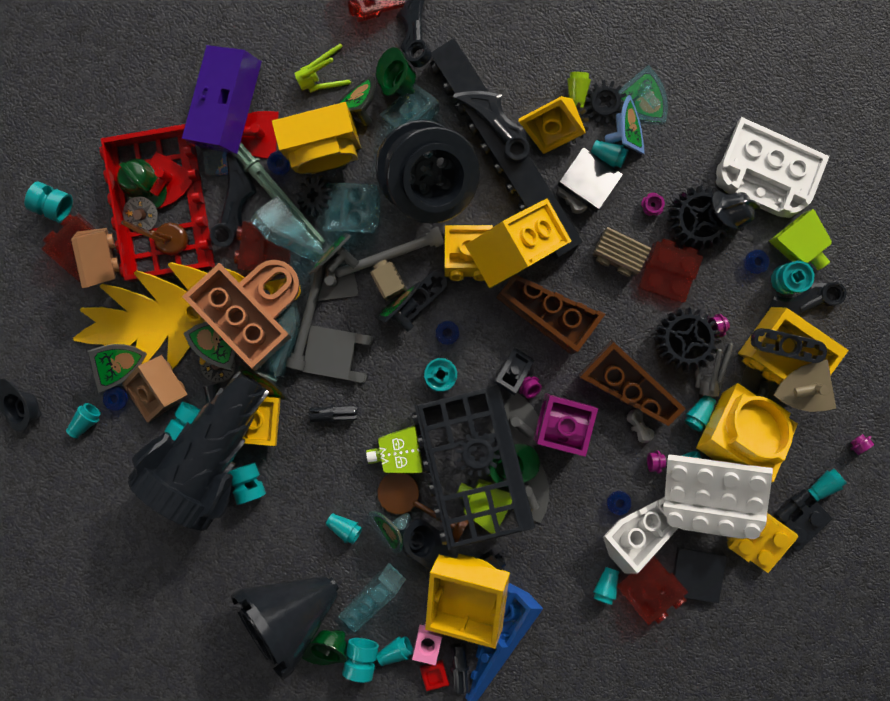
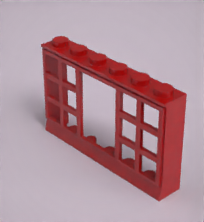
[99,124,215,282]

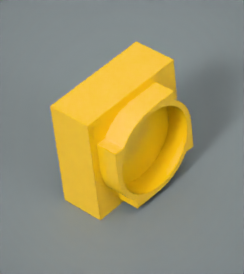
[272,102,361,174]
[696,383,798,483]
[425,554,510,649]

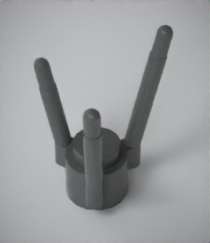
[692,343,733,396]

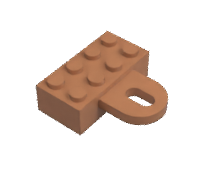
[182,260,299,370]

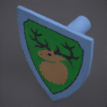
[605,95,645,155]

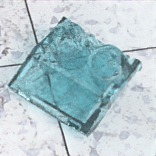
[323,183,381,234]

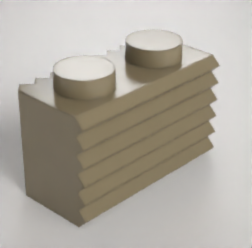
[592,227,651,277]
[370,260,407,301]

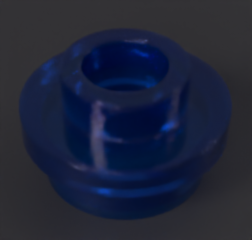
[267,151,291,175]
[744,250,769,274]
[436,321,459,345]
[103,387,128,411]
[607,491,631,515]

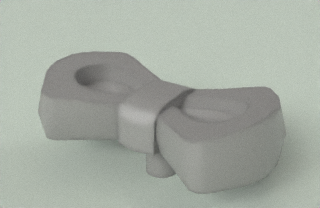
[557,187,588,214]
[627,409,654,443]

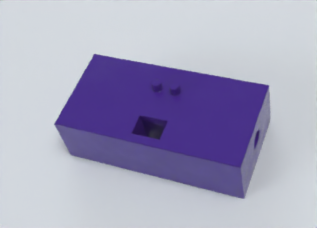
[182,45,262,154]

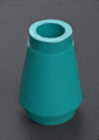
[591,140,629,168]
[684,395,716,432]
[66,403,100,438]
[808,468,847,502]
[325,513,362,545]
[593,567,619,605]
[377,636,413,666]

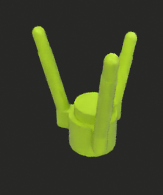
[295,44,351,93]

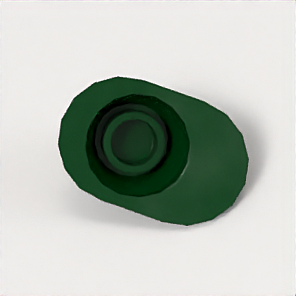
[376,47,416,96]
[117,158,167,209]
[487,444,540,487]
[302,630,347,665]

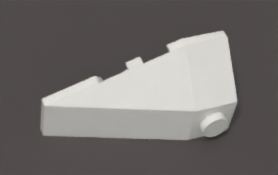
[603,497,678,574]

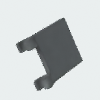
[302,325,373,383]

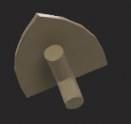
[774,360,836,412]

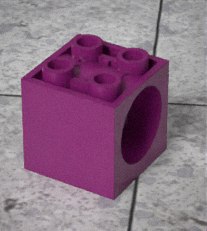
[533,393,598,457]

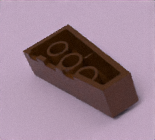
[496,274,605,355]
[579,340,686,426]

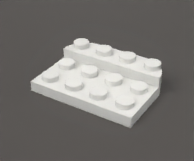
[716,117,829,218]
[663,455,773,539]

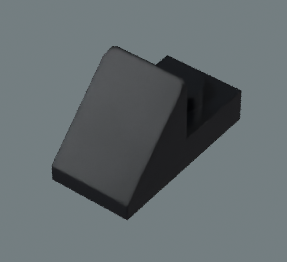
[494,348,535,396]

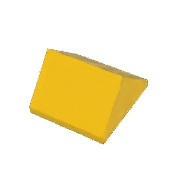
[519,96,585,154]

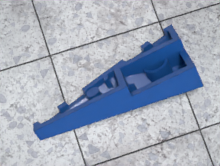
[465,583,543,701]

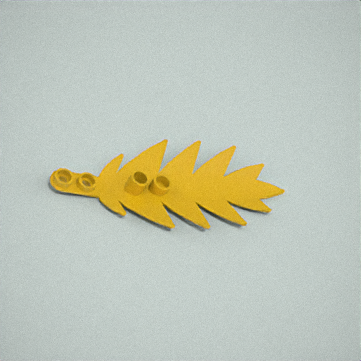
[73,262,301,370]

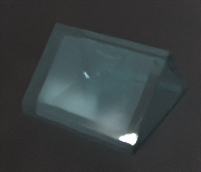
[380,84,439,130]

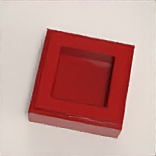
[420,660,449,692]

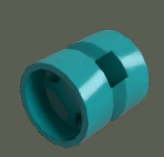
[24,181,73,223]
[771,261,815,294]
[164,402,201,441]
[229,462,266,505]
[342,638,379,683]

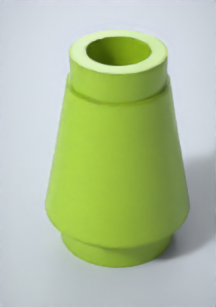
[567,72,591,108]

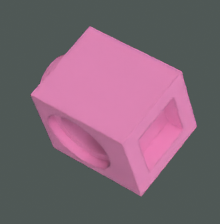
[412,624,442,665]

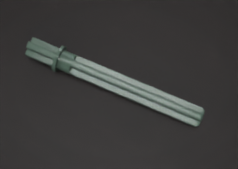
[235,143,324,248]

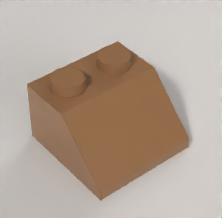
[71,228,119,288]
[122,355,188,423]

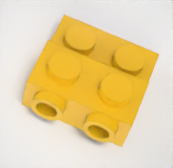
[445,225,493,281]
[243,396,281,446]
[727,513,798,573]

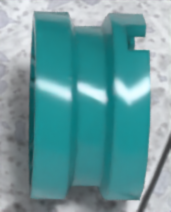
[424,358,457,391]

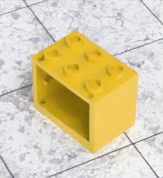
[465,198,571,288]
[738,307,849,385]

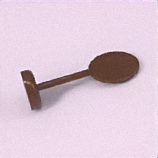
[121,220,188,256]
[377,473,469,543]

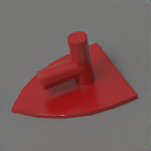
[240,111,279,159]
[149,151,194,209]

